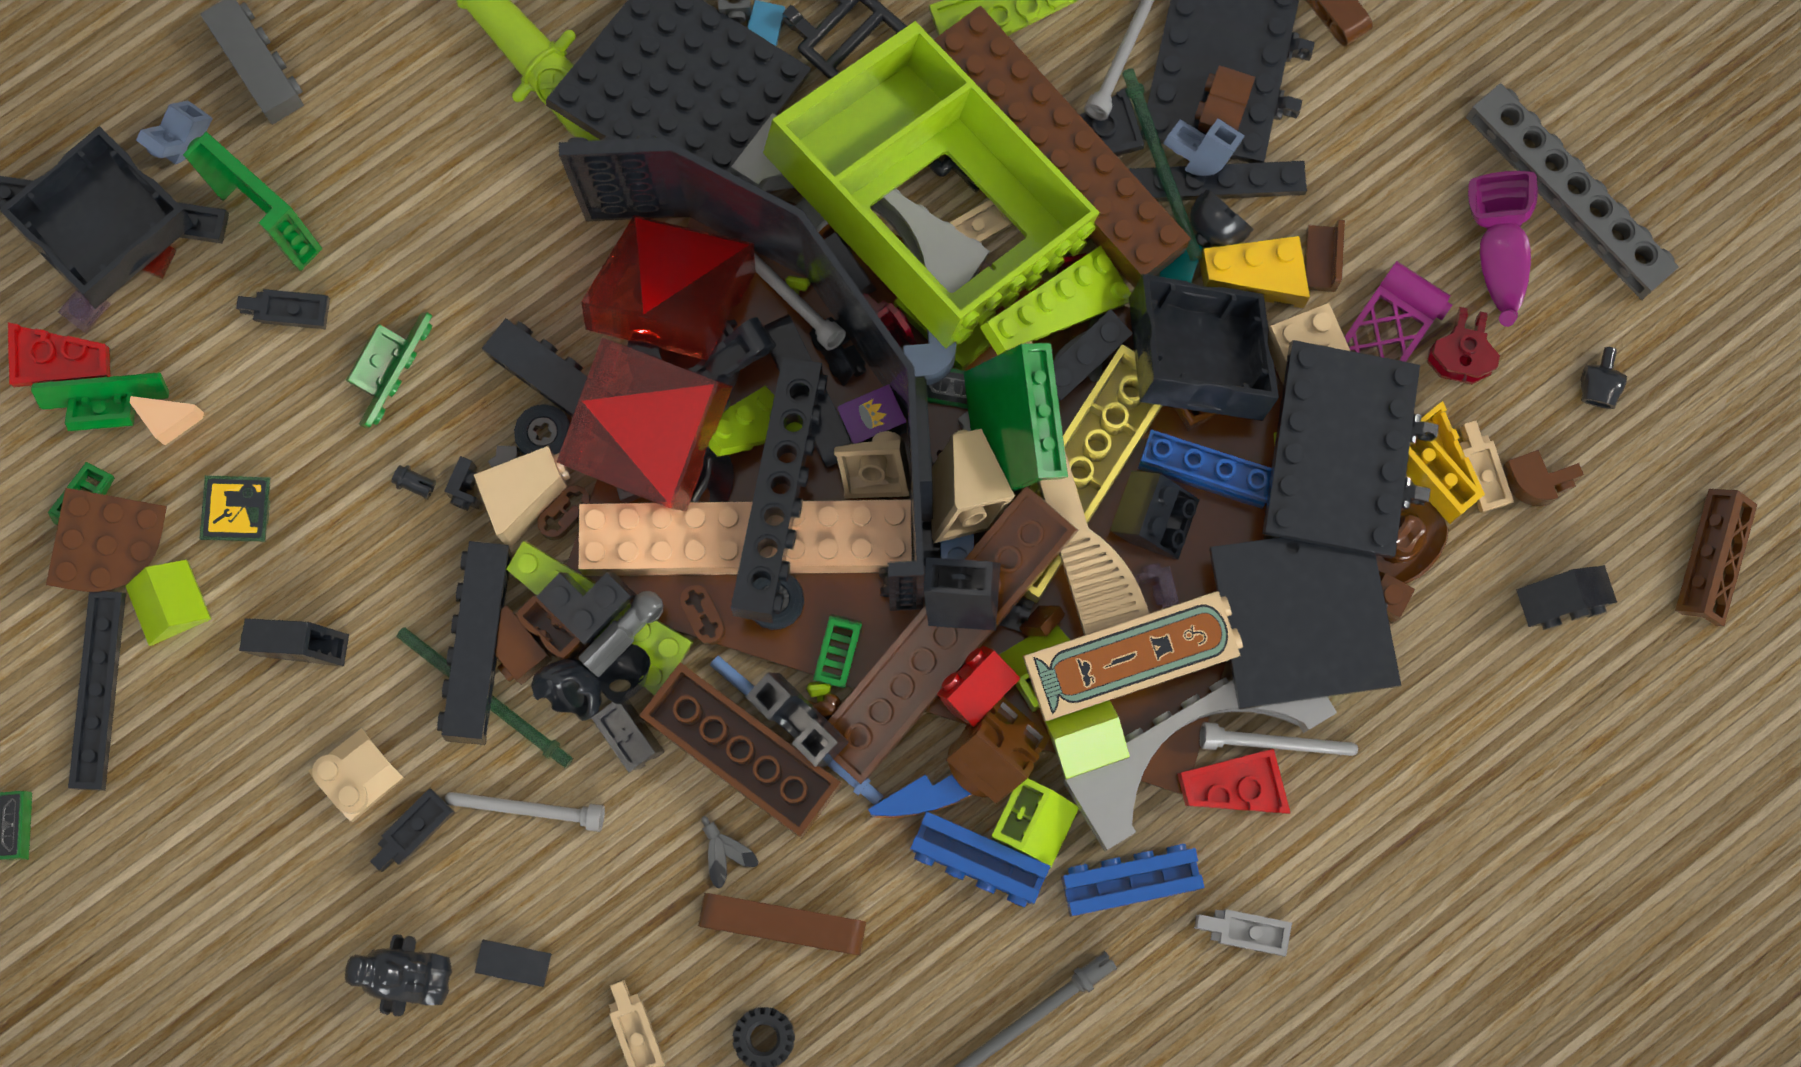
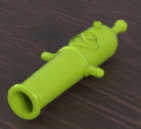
[456,0,600,141]

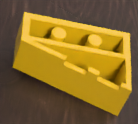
[1406,401,1485,524]

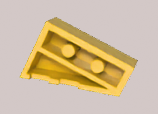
[1199,236,1310,308]

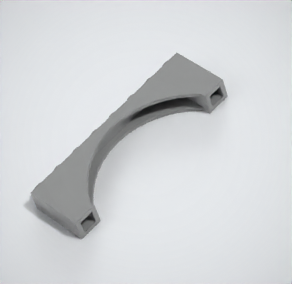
[730,113,990,293]
[1063,677,1337,852]

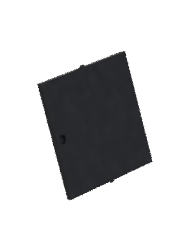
[1209,538,1401,710]

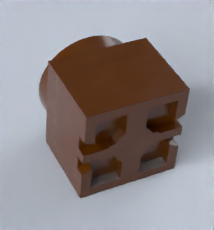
[946,697,1050,804]

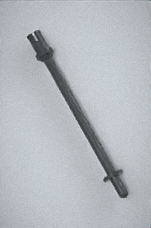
[954,951,1117,1067]

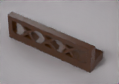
[1675,489,1758,627]

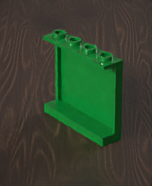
[183,131,323,271]
[963,343,1068,492]

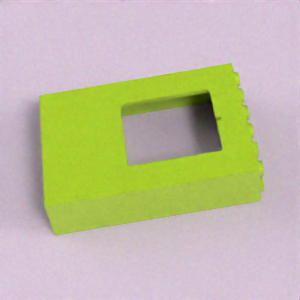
[763,21,1100,348]

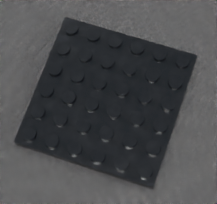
[546,0,811,173]

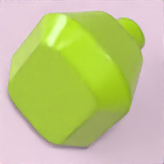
[785,275,811,295]
[806,681,832,702]

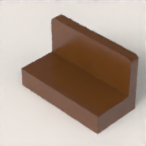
[1305,220,1345,292]

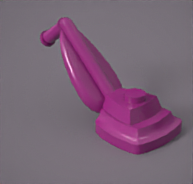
[1468,171,1538,327]

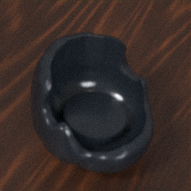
[531,659,602,721]

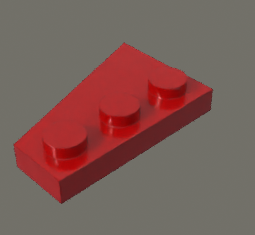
[8,322,110,387]
[1177,749,1291,814]

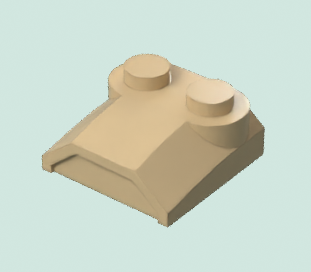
[834,431,910,499]
[309,728,404,822]

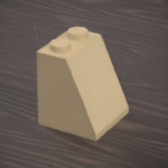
[931,429,1015,543]
[474,446,571,547]

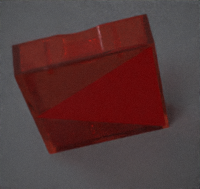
[581,215,756,360]
[557,337,733,511]

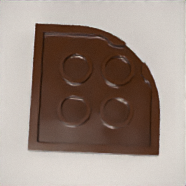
[46,488,167,592]

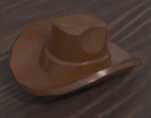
[1376,501,1449,584]

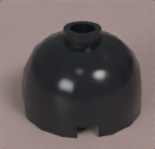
[1190,189,1254,248]

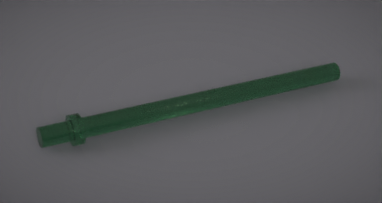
[1122,68,1203,261]
[396,627,574,769]

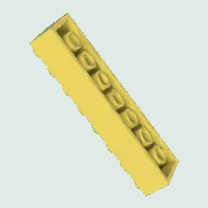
[1023,345,1163,604]

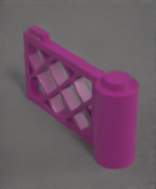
[1345,261,1452,362]

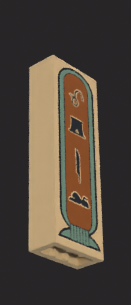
[1022,591,1243,721]

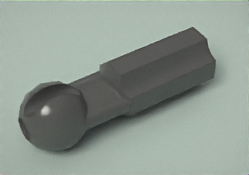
[578,591,664,677]

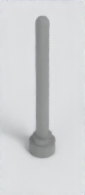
[1084,0,1154,120]
[737,243,846,350]
[1200,722,1358,756]
[445,792,605,832]

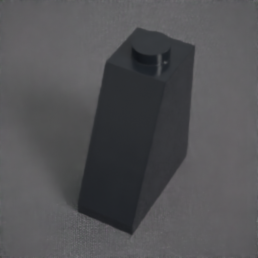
[239,618,349,667]

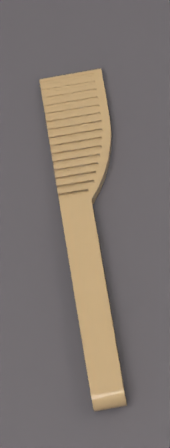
[1028,341,1149,635]

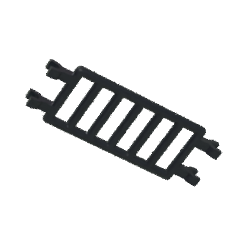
[782,0,979,193]

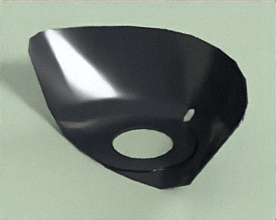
[678,446,734,503]
[590,639,651,704]

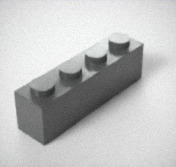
[200,0,304,125]

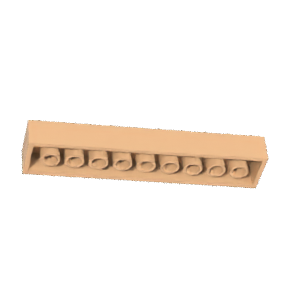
[579,500,912,576]

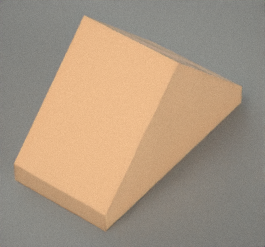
[130,396,204,445]

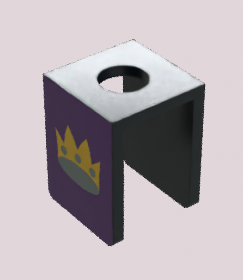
[838,384,907,444]

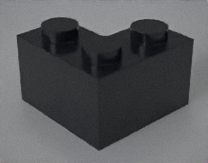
[1516,565,1617,630]
[536,572,637,644]

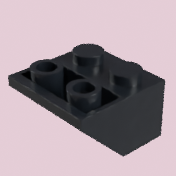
[1110,471,1200,560]
[924,557,1001,631]

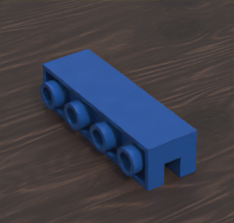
[1138,430,1272,509]
[910,811,1050,908]
[1061,844,1205,917]

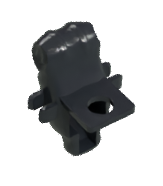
[345,935,452,1016]

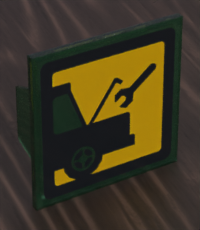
[199,475,271,542]

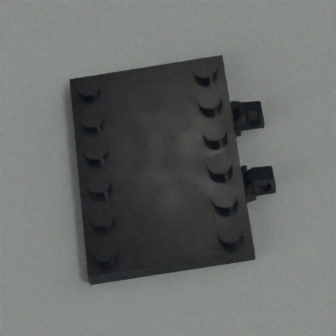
[1141,0,1315,163]
[1262,340,1439,558]

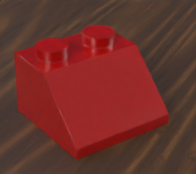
[937,645,1020,727]

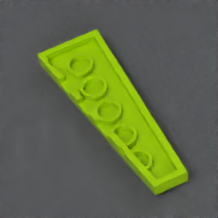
[929,0,1079,36]
[980,246,1131,355]
[506,541,694,696]

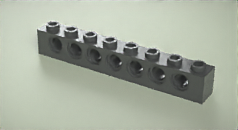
[1466,83,1679,300]

